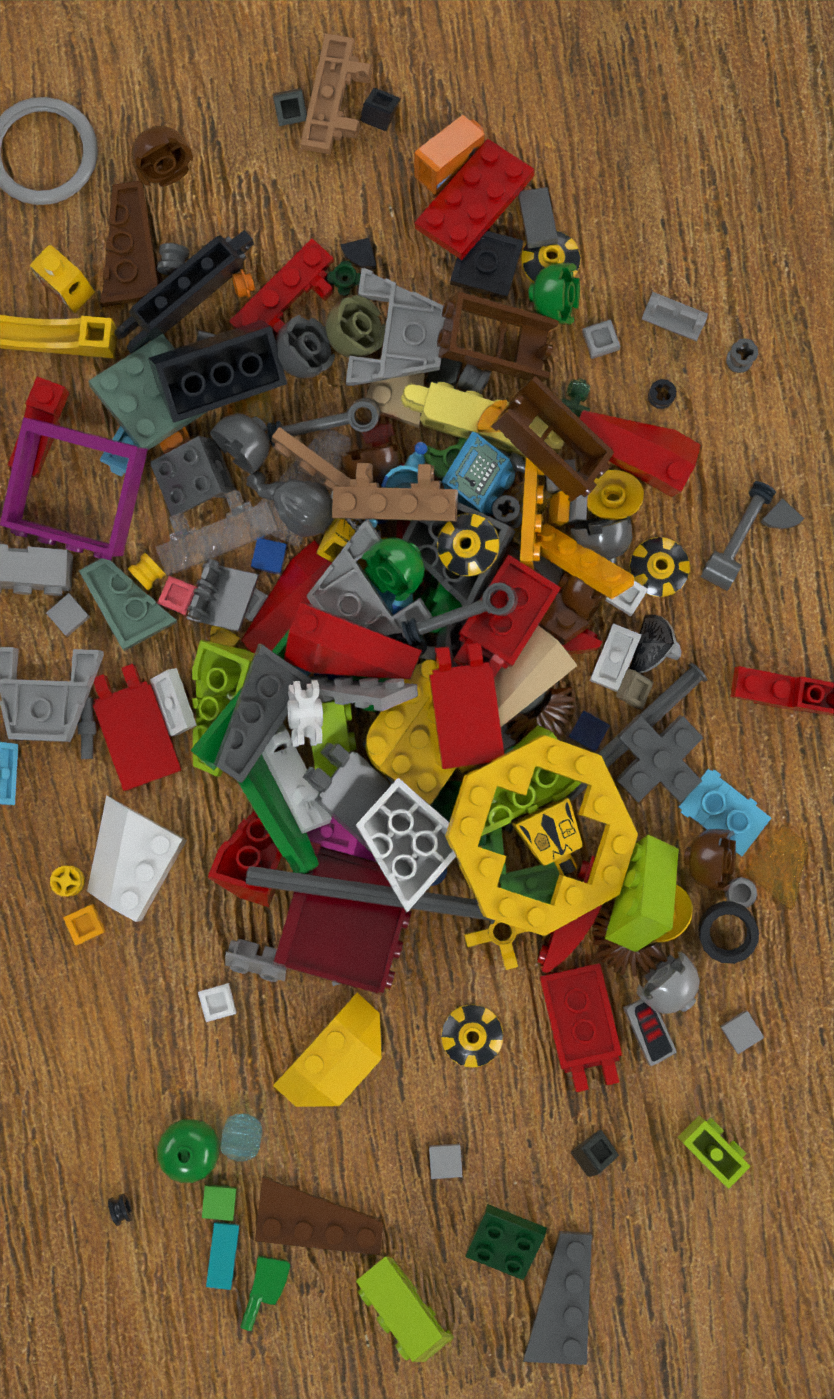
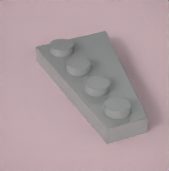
[304,675,418,711]

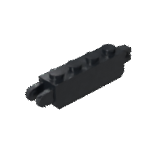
[114,230,254,353]

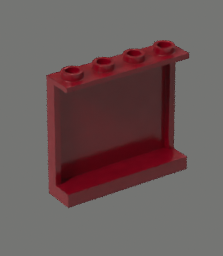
[273,841,412,995]

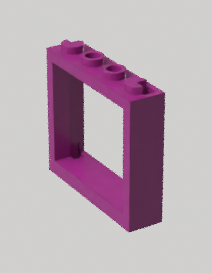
[0,417,148,561]

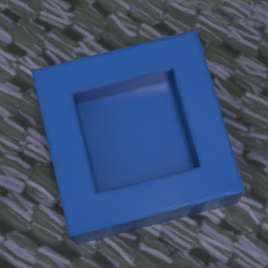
[251,538,288,575]

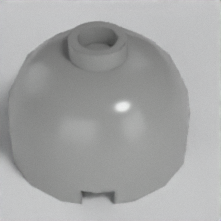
[637,952,700,1014]

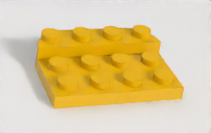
[366,660,456,805]

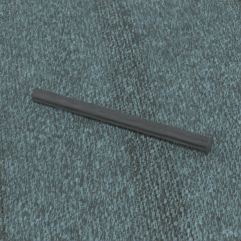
[517,663,708,833]
[246,866,495,924]

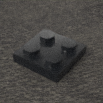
[450,231,524,300]

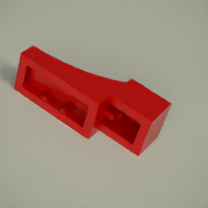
[7,376,70,479]

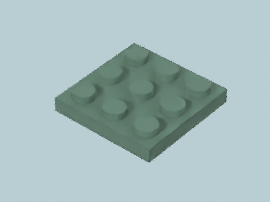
[89,334,208,450]

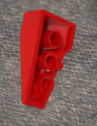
[579,410,700,497]
[241,540,332,653]
[284,602,422,679]
[208,810,286,907]

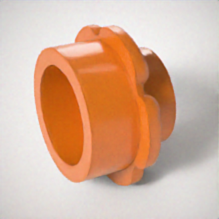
[232,269,255,298]

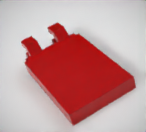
[453,554,561,678]
[429,642,504,769]
[93,664,183,792]
[539,963,622,1092]

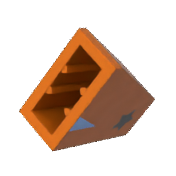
[414,115,485,196]

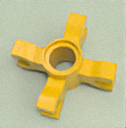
[464,920,528,970]

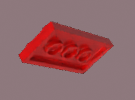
[414,139,535,260]

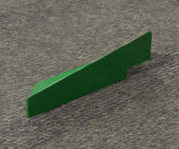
[237,754,319,874]

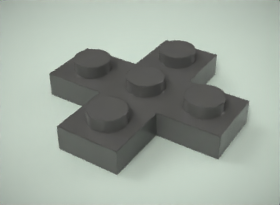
[615,715,703,803]

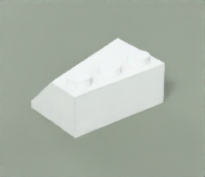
[356,778,456,912]
[87,795,187,922]

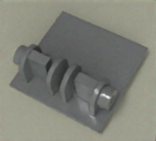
[186,559,259,632]

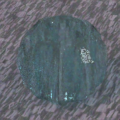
[220,1113,263,1162]

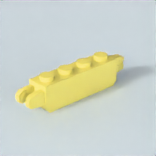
[401,382,564,458]

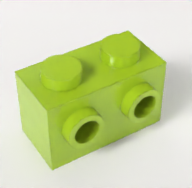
[677,1116,751,1189]

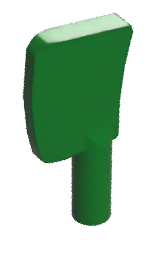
[240,1255,290,1331]

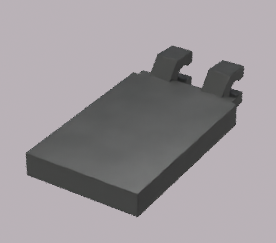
[303,743,391,853]

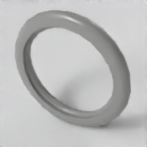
[0,97,98,205]

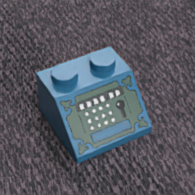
[441,431,515,516]

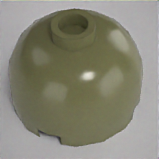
[325,295,386,358]

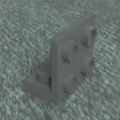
[151,436,238,517]

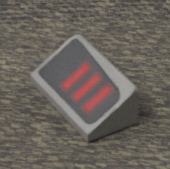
[623,999,677,1067]

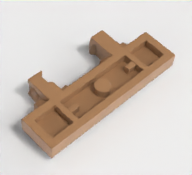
[300,33,372,155]
[332,463,458,522]

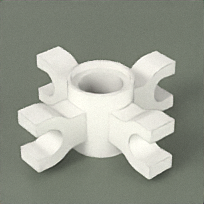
[288,680,323,747]

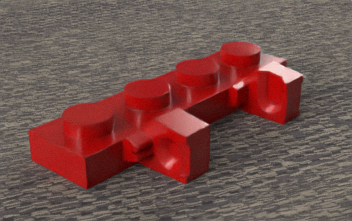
[229,238,334,336]

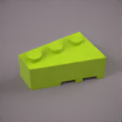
[312,699,357,793]
[605,835,679,952]
[356,1256,454,1362]

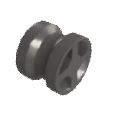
[157,243,189,276]
[457,364,492,394]

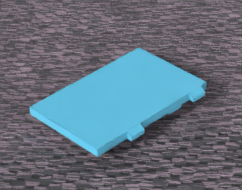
[678,769,771,857]

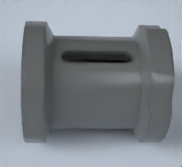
[726,338,758,373]
[492,495,522,530]

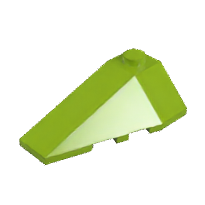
[192,640,255,777]

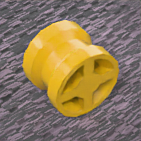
[127,552,166,591]
[50,866,85,896]

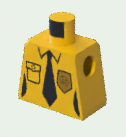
[511,797,583,875]

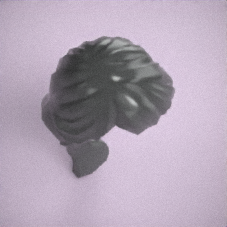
[246,471,334,537]

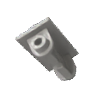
[642,292,708,342]
[225,938,287,982]

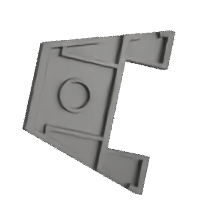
[346,268,445,386]
[306,519,433,636]
[0,647,104,742]

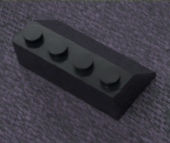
[148,320,287,423]

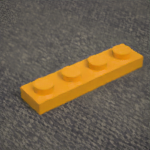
[520,457,545,570]
[535,523,634,599]

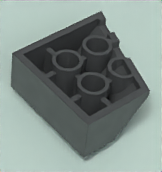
[402,502,516,606]

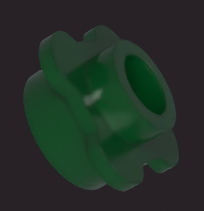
[327,261,361,296]

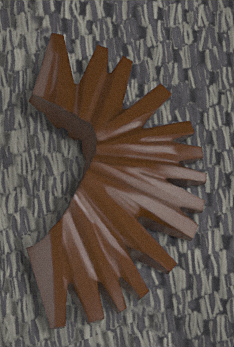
[505,687,575,740]
[592,907,668,976]

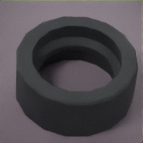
[698,901,759,964]

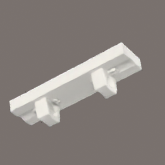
[262,722,332,834]

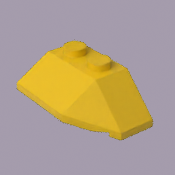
[273,992,382,1107]

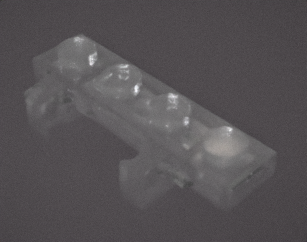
[155,490,280,576]

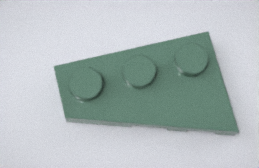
[79,558,177,651]

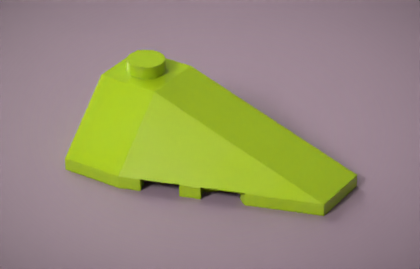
[481,725,581,836]

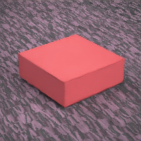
[157,576,197,616]

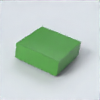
[202,1184,237,1221]

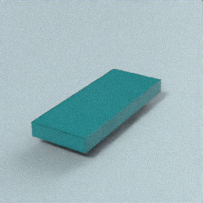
[206,1222,240,1290]

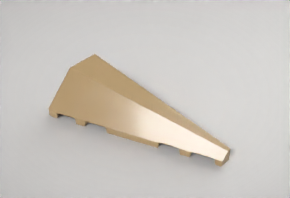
[494,625,578,727]

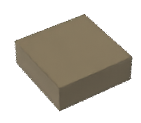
[616,669,654,710]

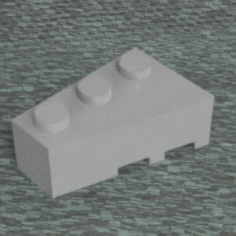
[0,544,73,596]

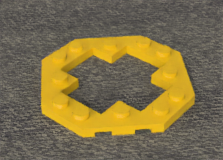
[445,735,638,936]

